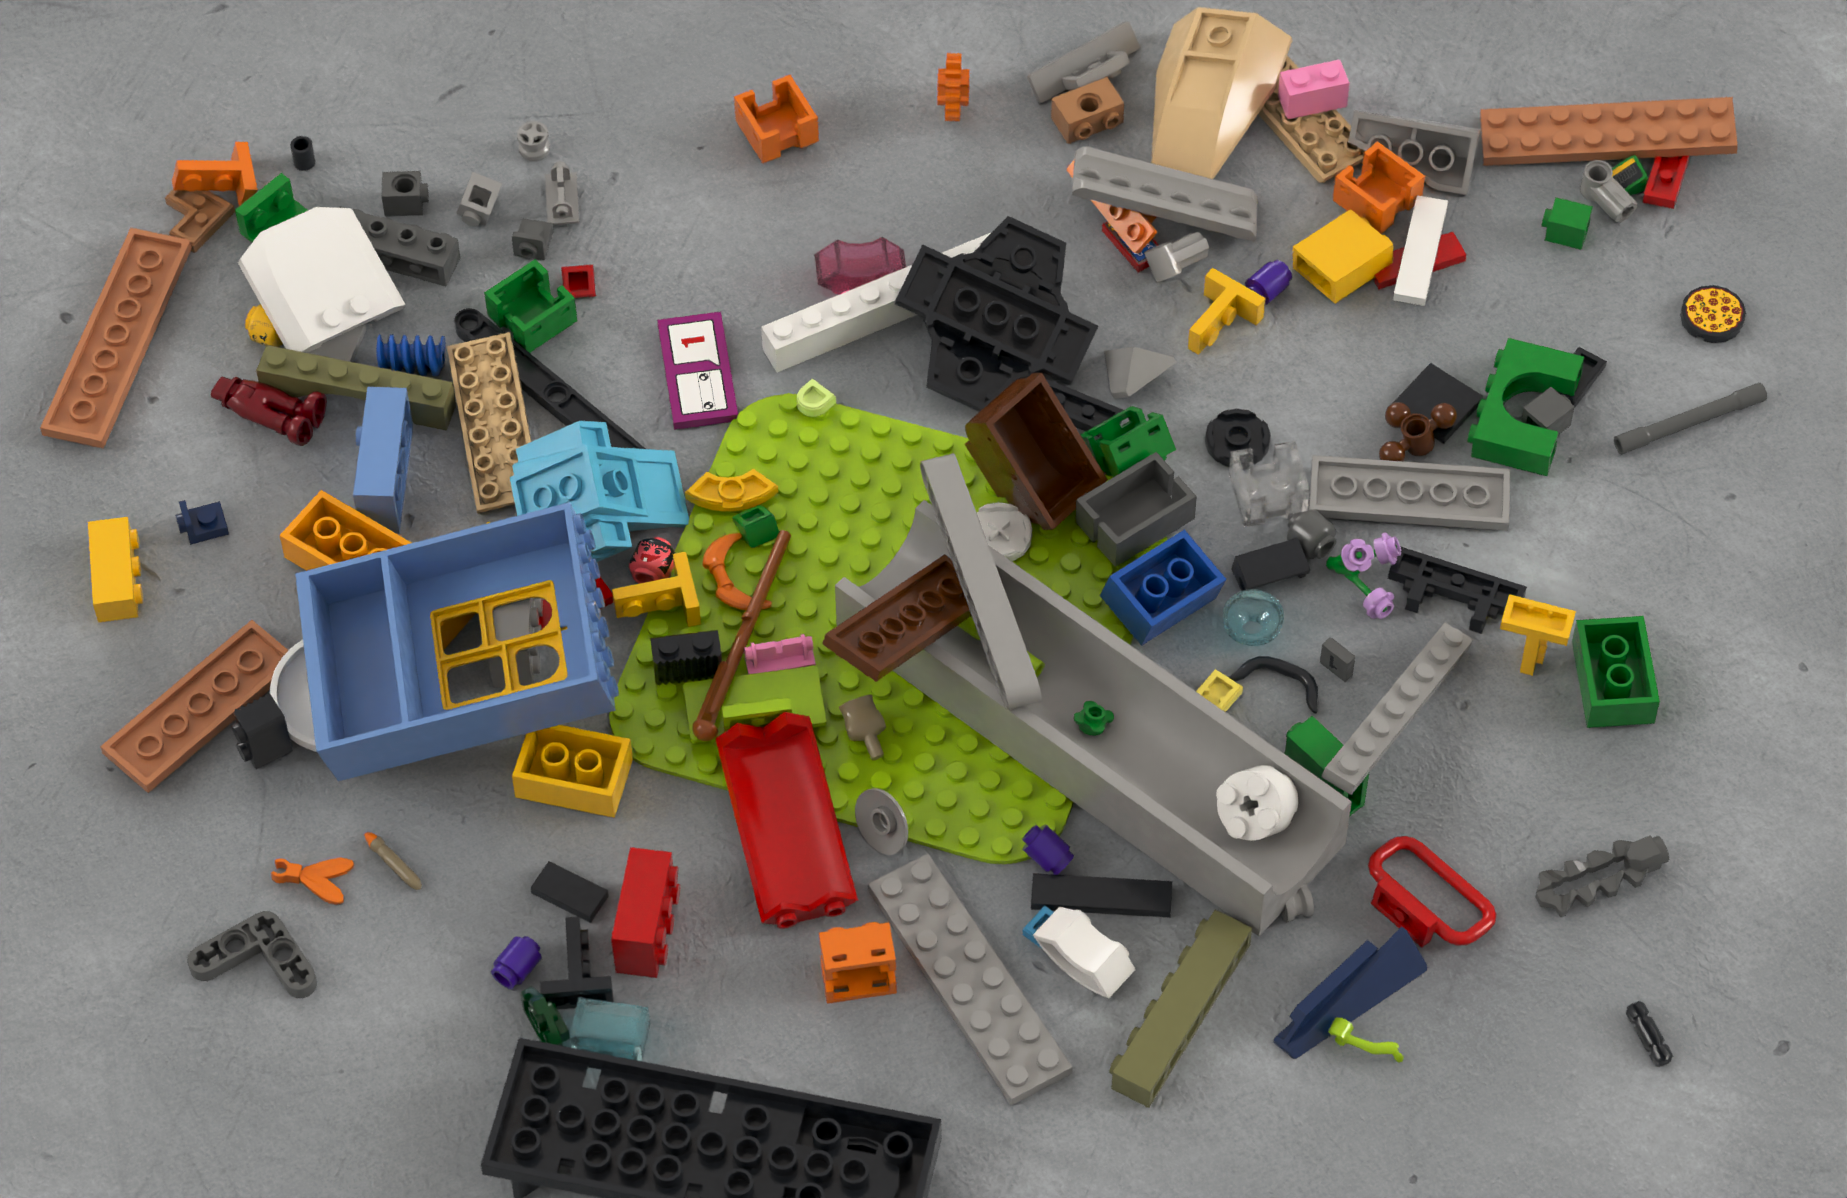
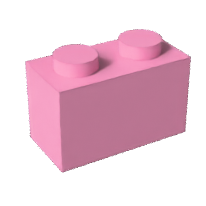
[1278,59,1349,120]

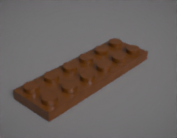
[822,554,972,682]

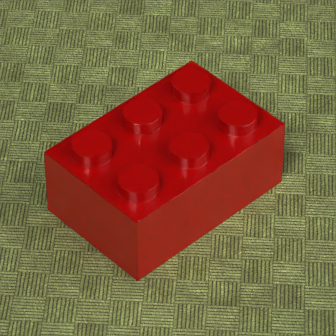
[611,847,680,978]

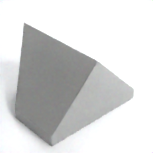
[1104,347,1177,399]

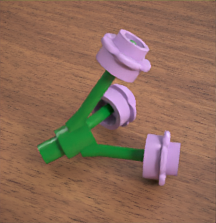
[1326,532,1401,619]

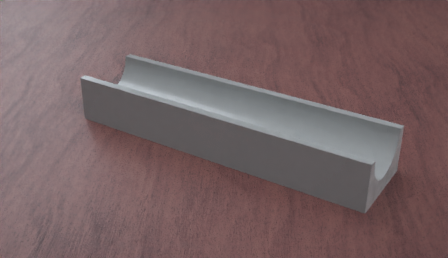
[835,500,1352,936]

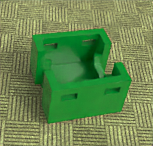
[484,259,578,353]
[1081,406,1176,477]

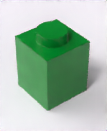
[1541,197,1593,250]

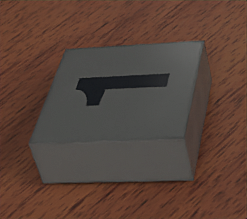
[1320,637,1355,682]

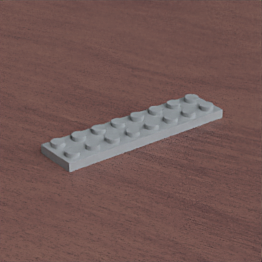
[868,853,1073,1106]

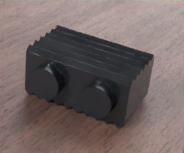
[650,630,722,686]
[231,694,293,769]

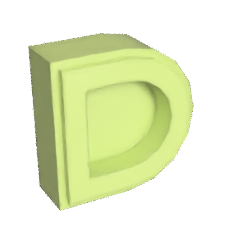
[797,378,836,417]

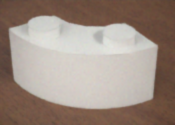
[1033,907,1136,998]

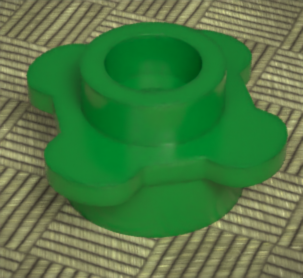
[1074,701,1114,736]

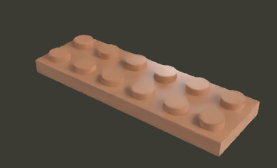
[100,620,288,793]

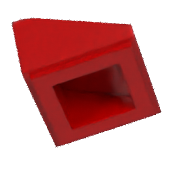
[561,264,596,298]

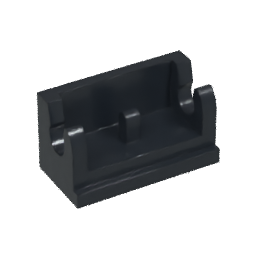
[1231,538,1310,595]

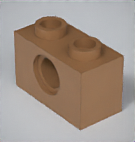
[1051,77,1124,144]

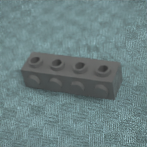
[339,206,461,286]

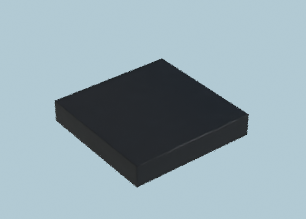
[1393,363,1483,443]

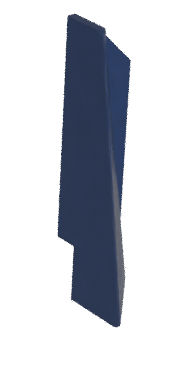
[1273,926,1427,1059]

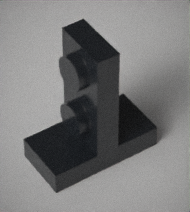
[540,916,614,1010]

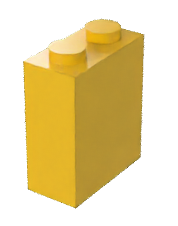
[1293,209,1393,304]

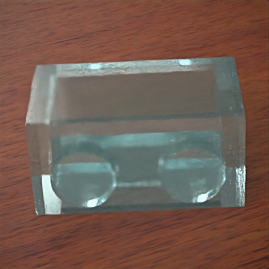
[570,998,650,1061]

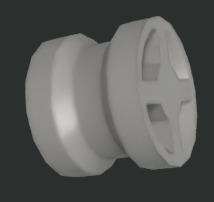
[517,121,550,161]
[1282,883,1314,922]

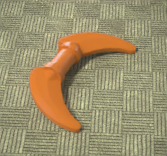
[702,533,772,611]

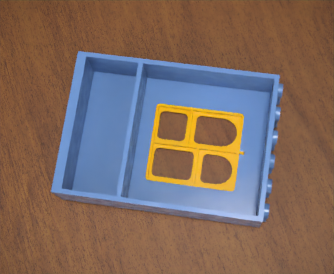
[295,502,619,781]

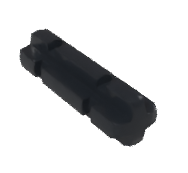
[1626,1001,1673,1067]

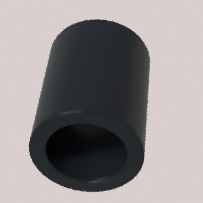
[290,136,316,171]

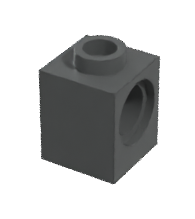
[381,171,429,216]

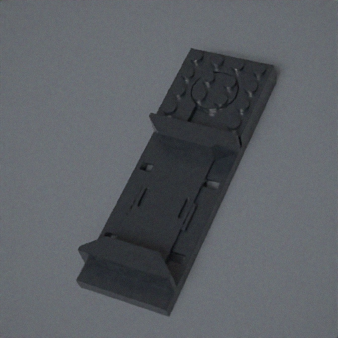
[481,1038,942,1198]

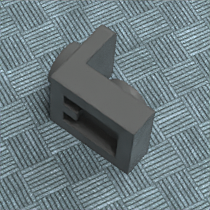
[512,218,554,260]

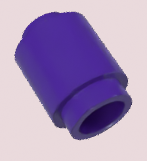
[1245,260,1292,305]
[1022,824,1074,875]
[491,936,542,989]

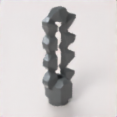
[1535,835,1669,917]

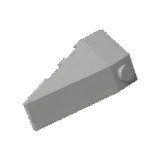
[1348,110,1480,195]

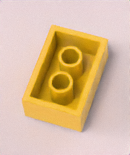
[512,725,633,818]

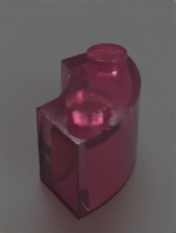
[814,237,906,294]

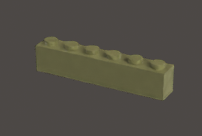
[1109,909,1252,1108]

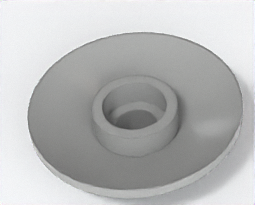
[855,788,908,855]

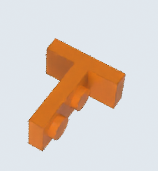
[172,142,257,206]

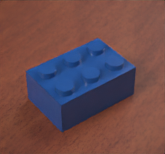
[1100,529,1227,646]

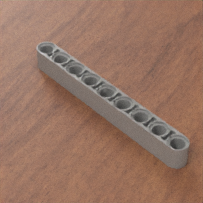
[920,453,1041,710]

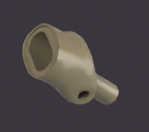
[839,695,886,760]

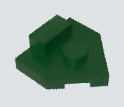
[520,986,570,1046]

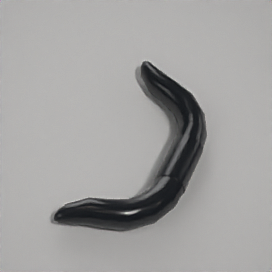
[1229,656,1318,714]

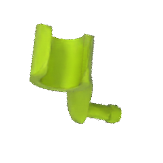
[1328,1017,1404,1063]

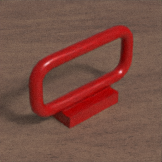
[1368,836,1496,948]

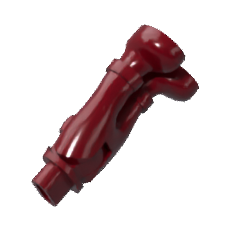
[211,376,327,446]

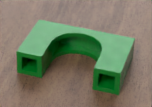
[1467,338,1584,476]

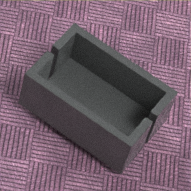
[1075,452,1197,567]

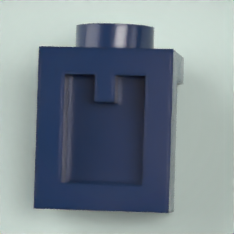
[175,500,229,545]

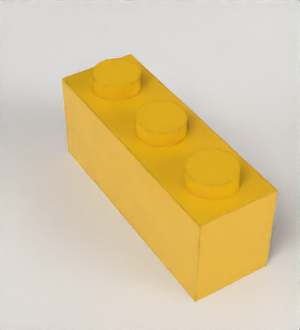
[88,517,143,623]

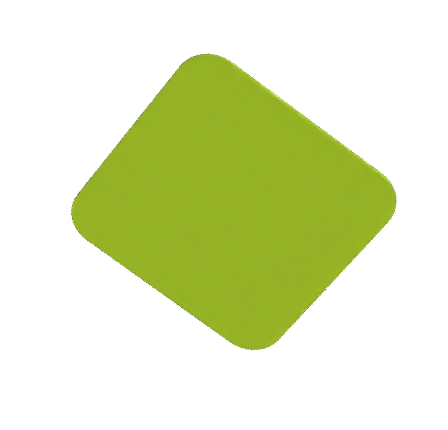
[609,393,1167,864]

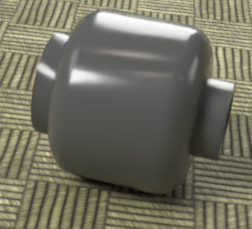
[1287,510,1336,559]

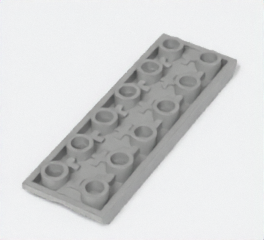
[1072,147,1258,242]

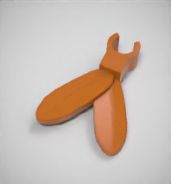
[271,857,354,904]

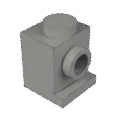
[456,172,502,226]

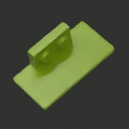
[683,666,827,744]

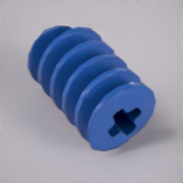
[376,334,446,377]

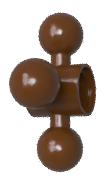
[1379,402,1457,461]

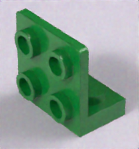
[235,173,308,242]

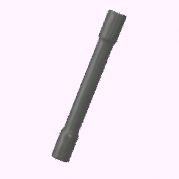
[1614,382,1767,455]

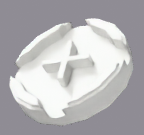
[977,502,1032,561]

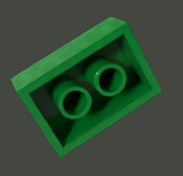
[1572,616,1660,728]

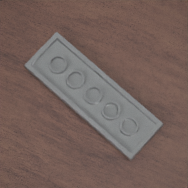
[1309,455,1510,531]

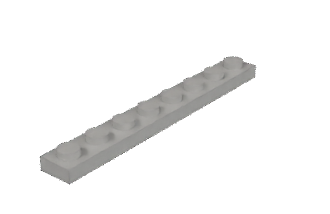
[1321,623,1474,795]

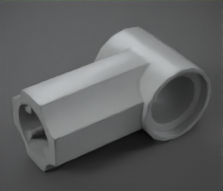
[1580,160,1638,223]
[1144,231,1209,282]

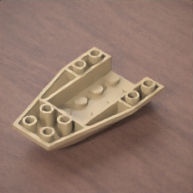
[1151,7,1292,179]

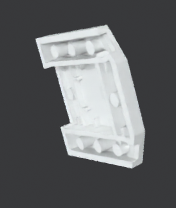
[238,207,406,353]

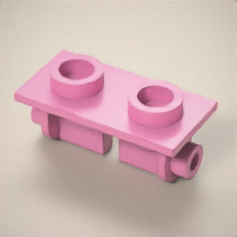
[744,634,816,674]

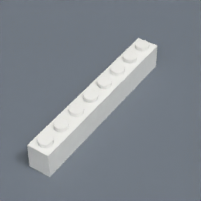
[761,233,990,373]

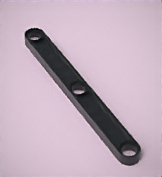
[454,308,646,449]

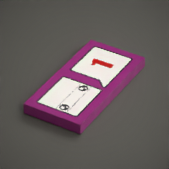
[657,311,738,430]

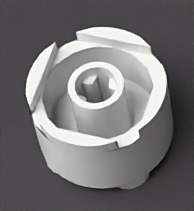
[1216,765,1299,841]

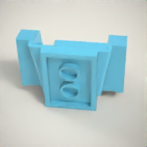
[510,421,689,562]

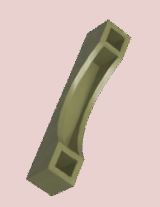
[256,345,456,431]

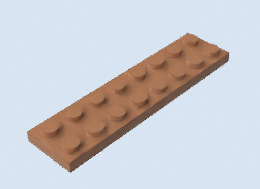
[1480,97,1738,166]
[40,228,192,449]

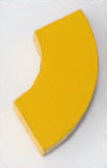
[685,468,778,512]

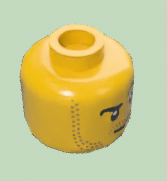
[245,304,283,347]

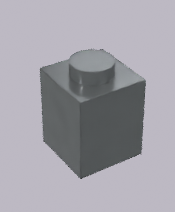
[1521,387,1575,435]

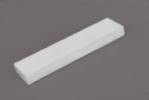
[1393,195,1448,306]

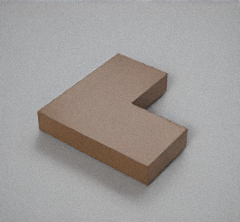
[165,190,235,253]

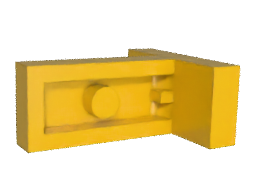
[1188,268,1265,355]
[612,552,701,627]
[1500,594,1576,676]

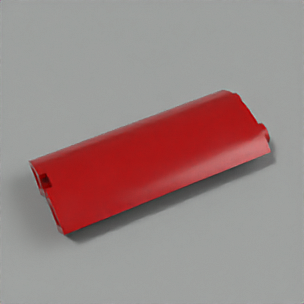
[715,712,858,929]

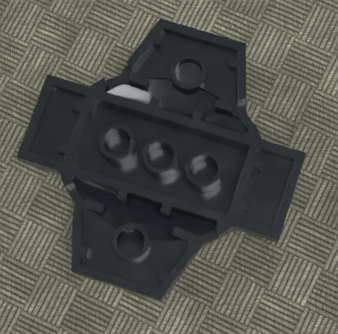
[895,216,1098,412]

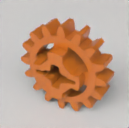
[937,53,970,121]

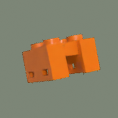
[734,75,819,164]
[1333,141,1425,234]
[819,922,897,1004]

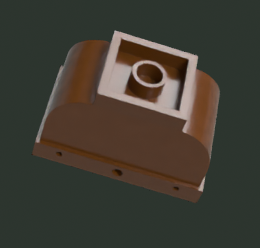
[964,373,1108,530]

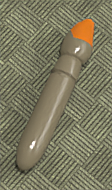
[364,832,422,890]

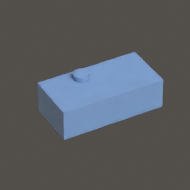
[353,387,413,534]

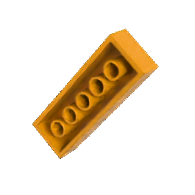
[280,490,476,649]

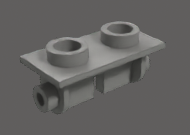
[545,161,579,225]

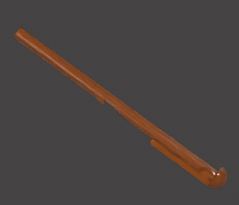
[692,530,791,741]

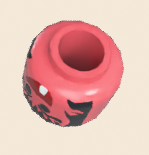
[629,537,676,584]

